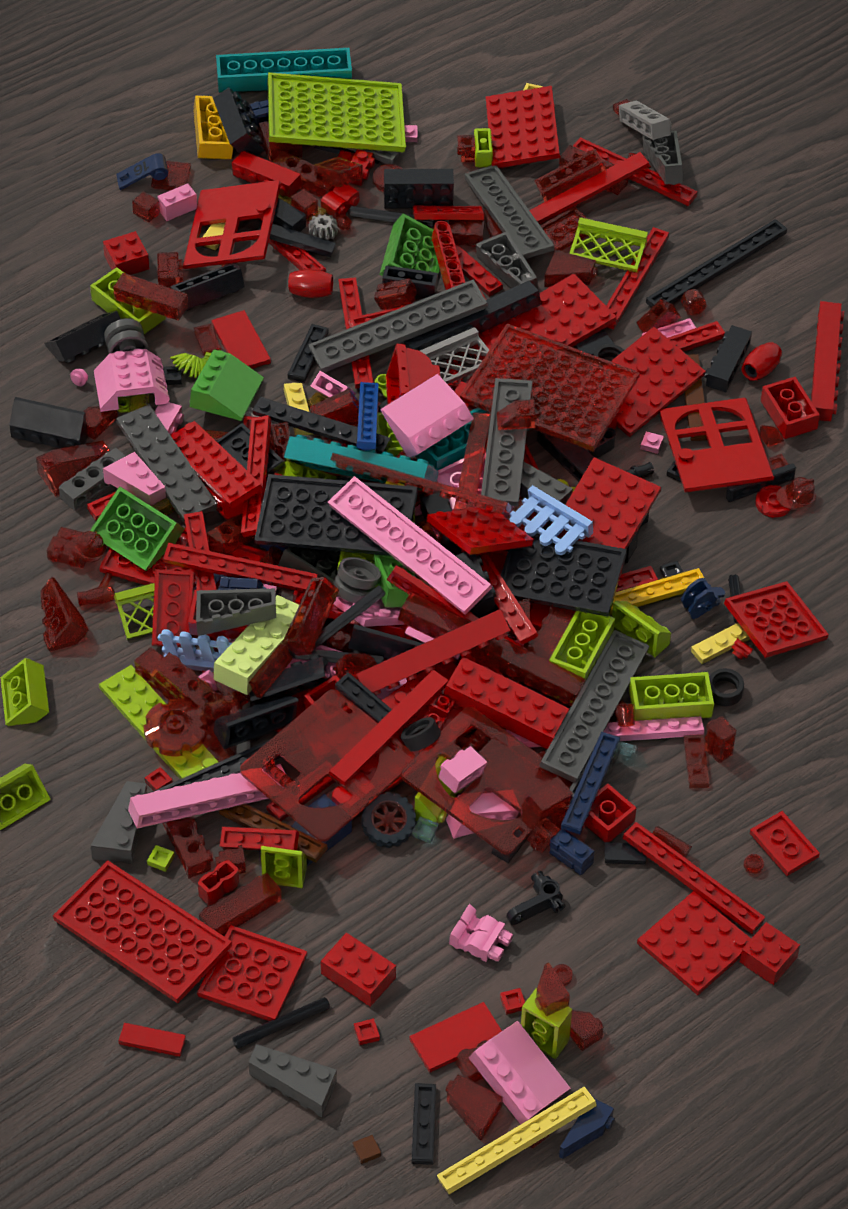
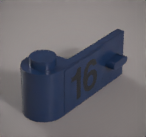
[116,153,168,190]

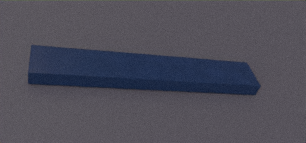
[561,731,620,834]

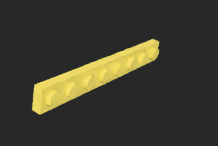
[437,1087,597,1194]

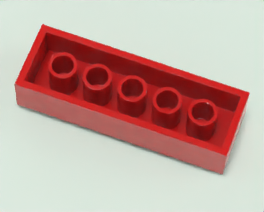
[443,657,569,750]

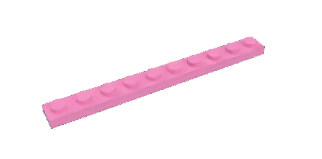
[505,716,704,749]

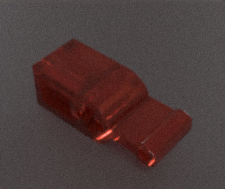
[271,422,290,462]

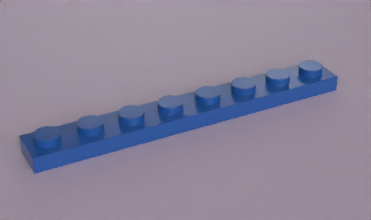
[357,382,378,451]

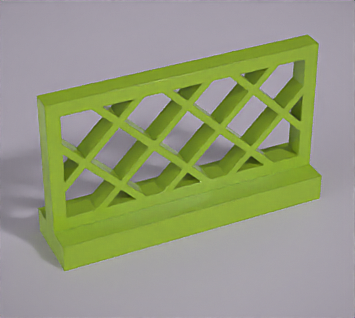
[569,218,648,272]
[114,583,194,639]

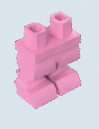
[449,904,513,962]

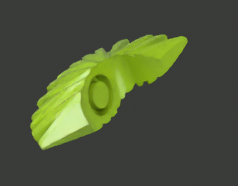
[170,352,211,378]

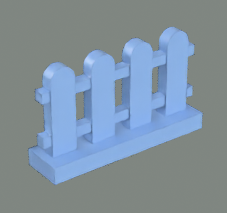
[510,485,593,555]
[158,629,232,672]

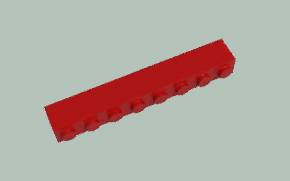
[811,301,844,421]
[356,609,511,696]

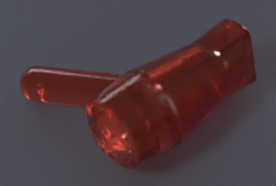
[77,573,115,607]

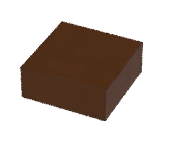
[352,1135,381,1164]

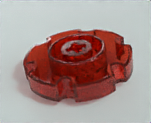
[144,699,208,757]

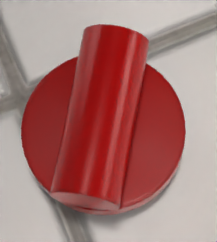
[731,638,754,660]

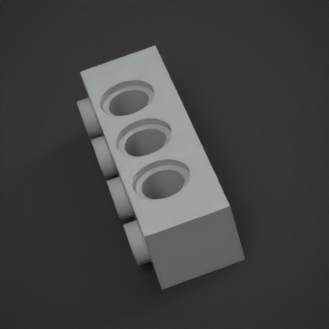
[619,100,672,140]

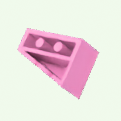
[103,452,166,508]
[446,791,520,839]

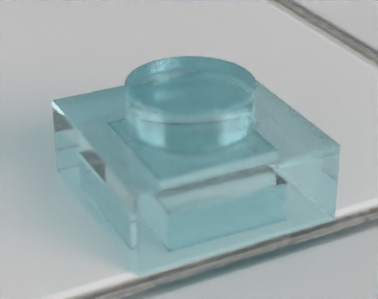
[619,742,639,757]
[412,817,439,843]

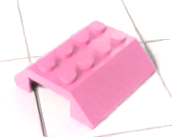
[94,349,170,412]

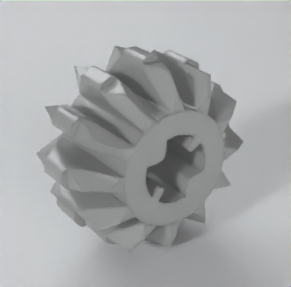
[309,213,338,241]

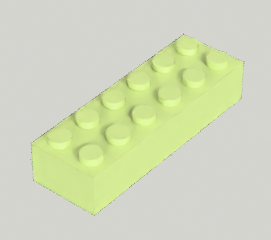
[214,595,310,695]

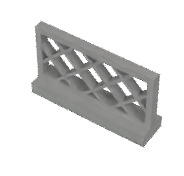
[420,327,497,384]

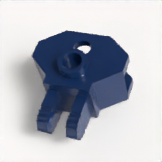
[681,578,726,619]

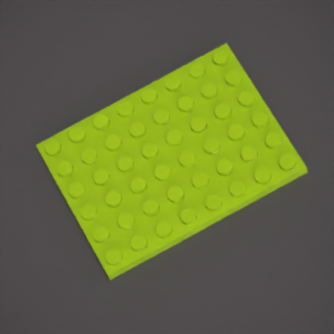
[268,72,406,152]

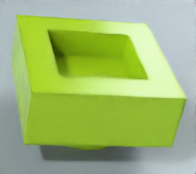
[147,845,175,872]

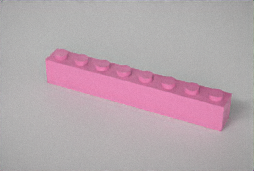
[128,764,289,828]

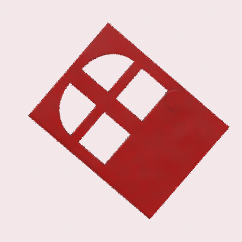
[183,180,281,269]
[659,398,774,492]

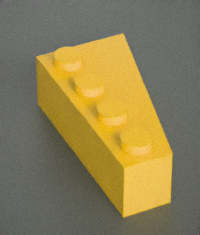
[193,96,233,159]

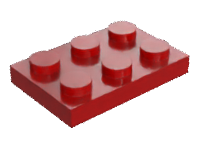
[750,811,820,876]

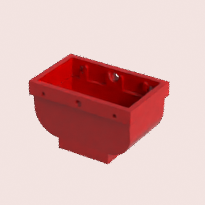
[385,344,440,404]

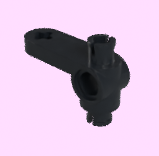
[506,871,565,925]

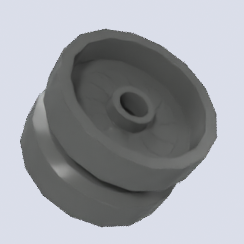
[104,318,148,354]
[333,557,381,603]

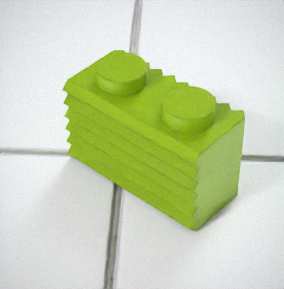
[474,128,493,167]

